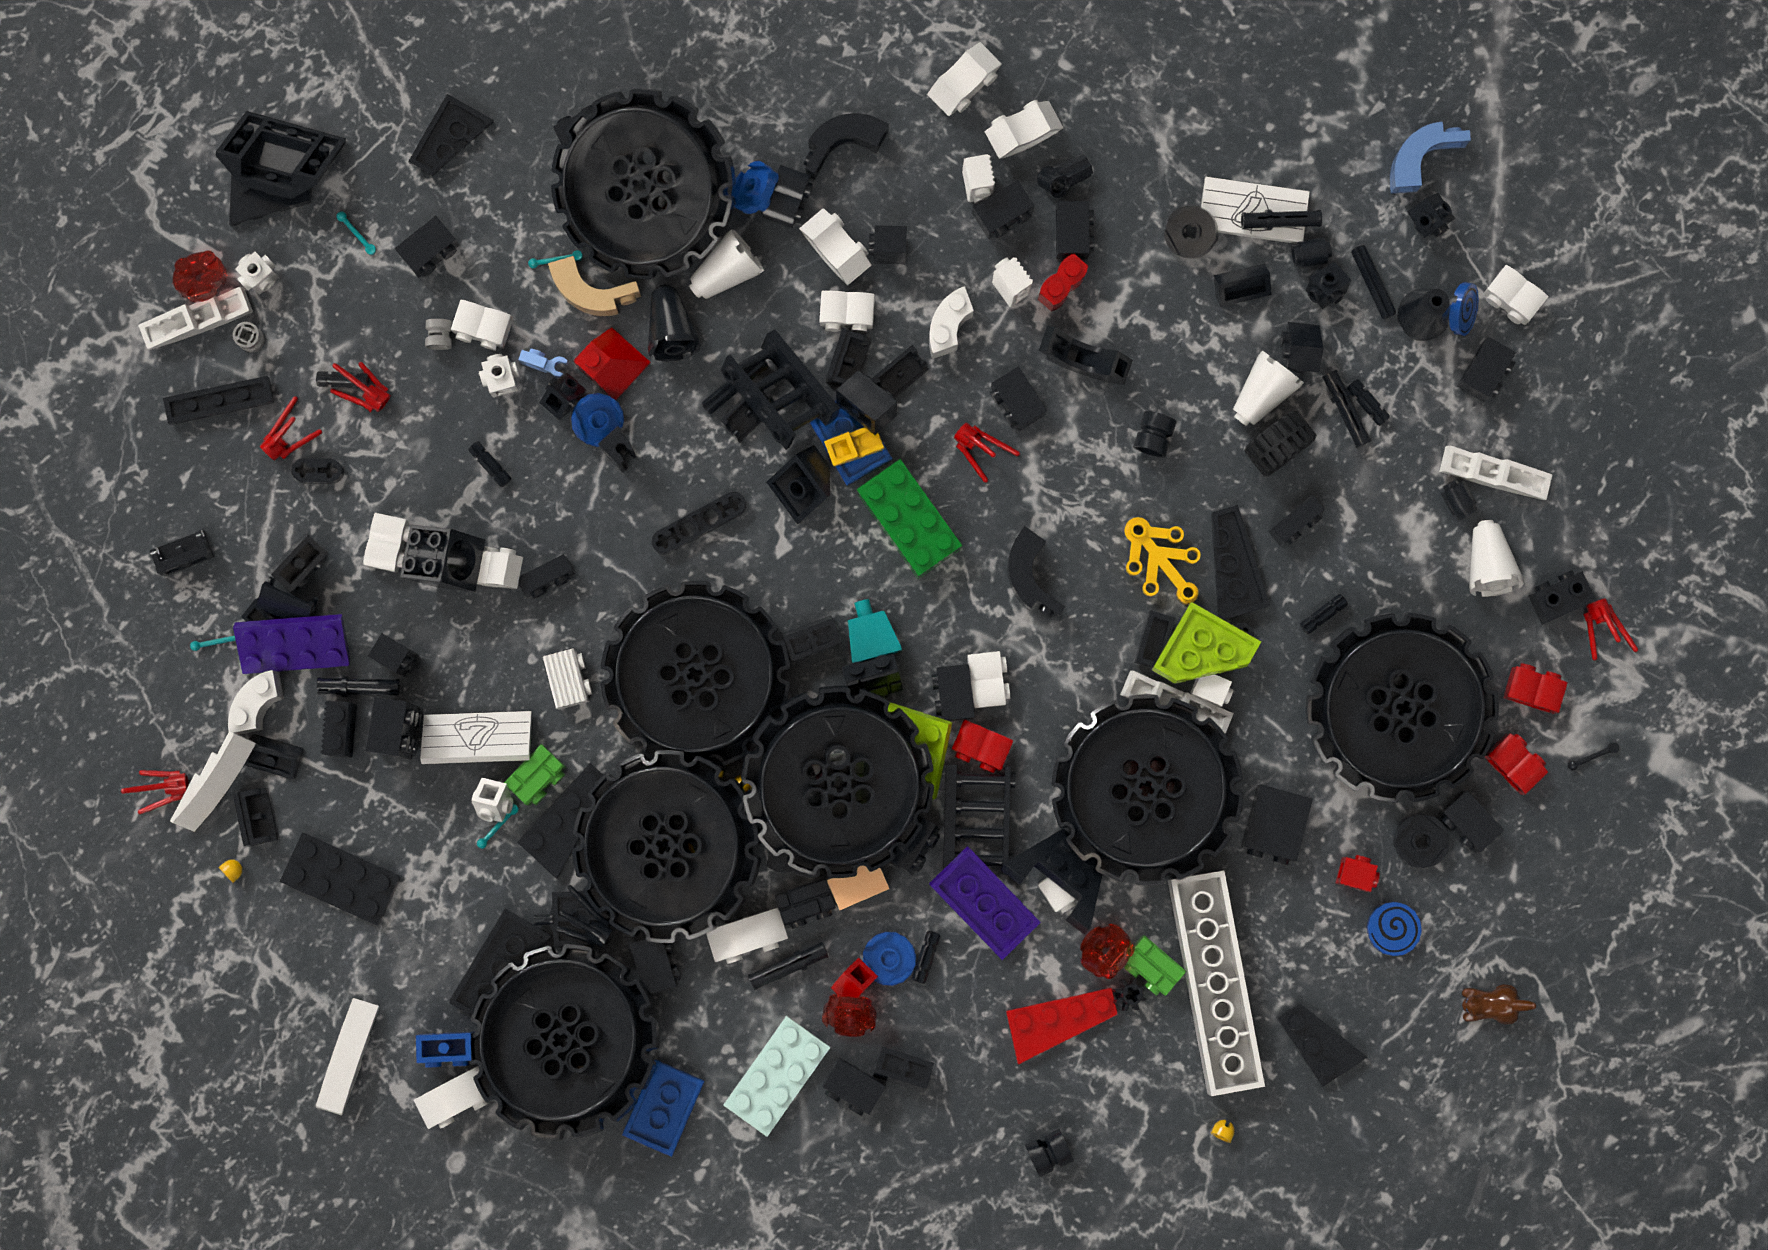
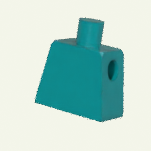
[848,599,902,663]

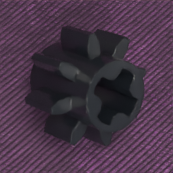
[1112,978,1147,1011]

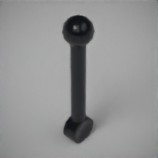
[1568,742,1620,771]

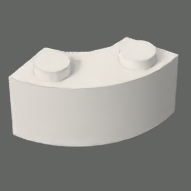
[927,42,1002,116]
[985,100,1063,159]
[799,208,871,285]
[929,286,974,359]
[228,670,284,735]
[706,908,788,964]
[414,1066,489,1129]

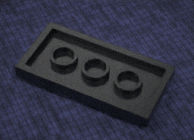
[280,832,402,926]

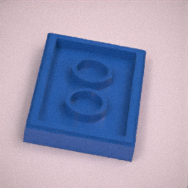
[810,401,892,486]
[622,1059,705,1157]

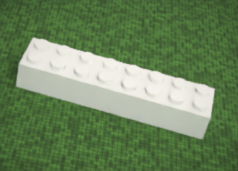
[1168,870,1265,1096]

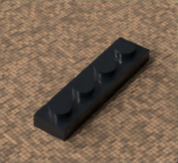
[163,376,274,425]

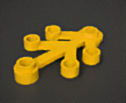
[1124,517,1201,604]

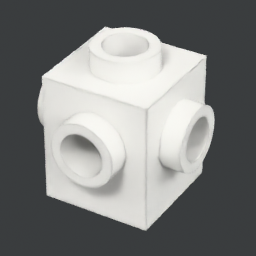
[235,252,279,295]
[479,354,520,398]
[472,778,513,822]

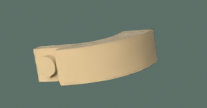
[548,256,641,316]

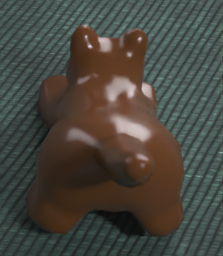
[1462,984,1537,1025]

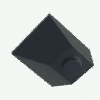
[766,445,830,524]

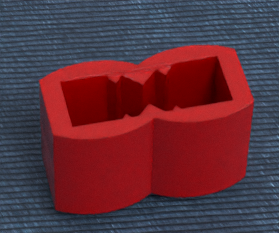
[1038,254,1088,312]
[1503,663,1568,714]
[952,720,1014,774]
[1484,733,1548,795]

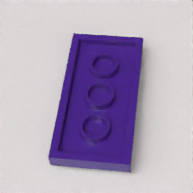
[233,614,351,674]
[929,846,1041,960]

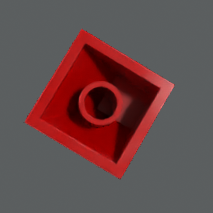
[573,327,651,400]

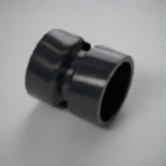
[1133,411,1177,458]
[1025,1129,1074,1177]

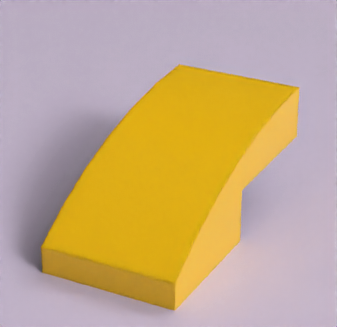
[824,427,885,467]

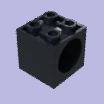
[400,525,486,592]

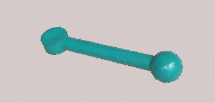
[336,211,376,255]
[528,250,583,268]
[190,635,236,651]
[477,804,519,849]

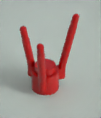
[330,362,391,412]
[260,396,322,461]
[954,422,1020,483]
[1583,598,1638,661]
[121,770,189,814]

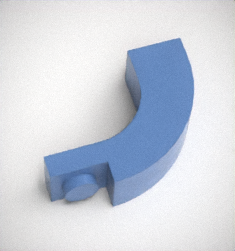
[1390,122,1471,194]

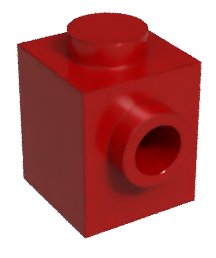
[1335,855,1380,892]
[831,958,878,1006]

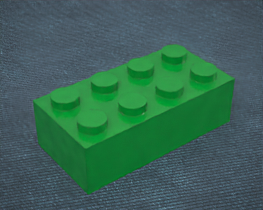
[857,459,962,579]

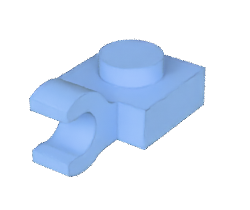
[518,349,568,378]

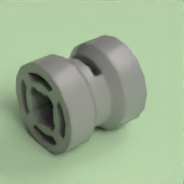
[425,319,452,350]
[233,322,265,353]

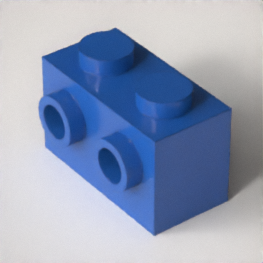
[416,1031,475,1067]

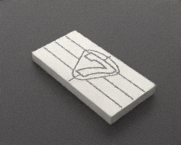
[1201,177,1310,244]
[420,711,532,764]

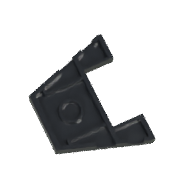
[1001,829,1102,935]

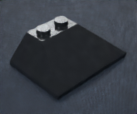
[216,111,346,199]

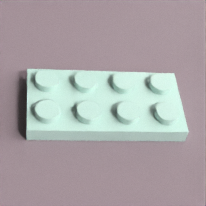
[724,1016,830,1137]

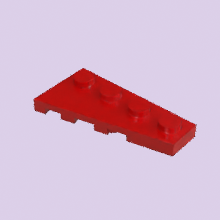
[1006,987,1117,1064]

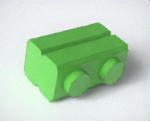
[504,744,567,806]
[1122,935,1186,996]

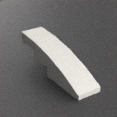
[138,287,253,350]
[1439,446,1552,500]
[1120,671,1234,733]
[170,731,256,832]
[316,998,379,1115]

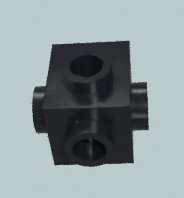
[1408,193,1455,238]
[1306,262,1351,309]
[539,373,586,420]

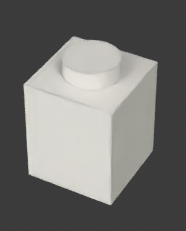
[1190,674,1233,707]
[1037,877,1076,913]

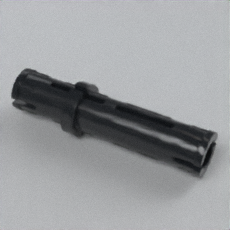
[1241,209,1322,231]
[1322,370,1372,448]
[317,676,400,697]
[748,942,829,990]

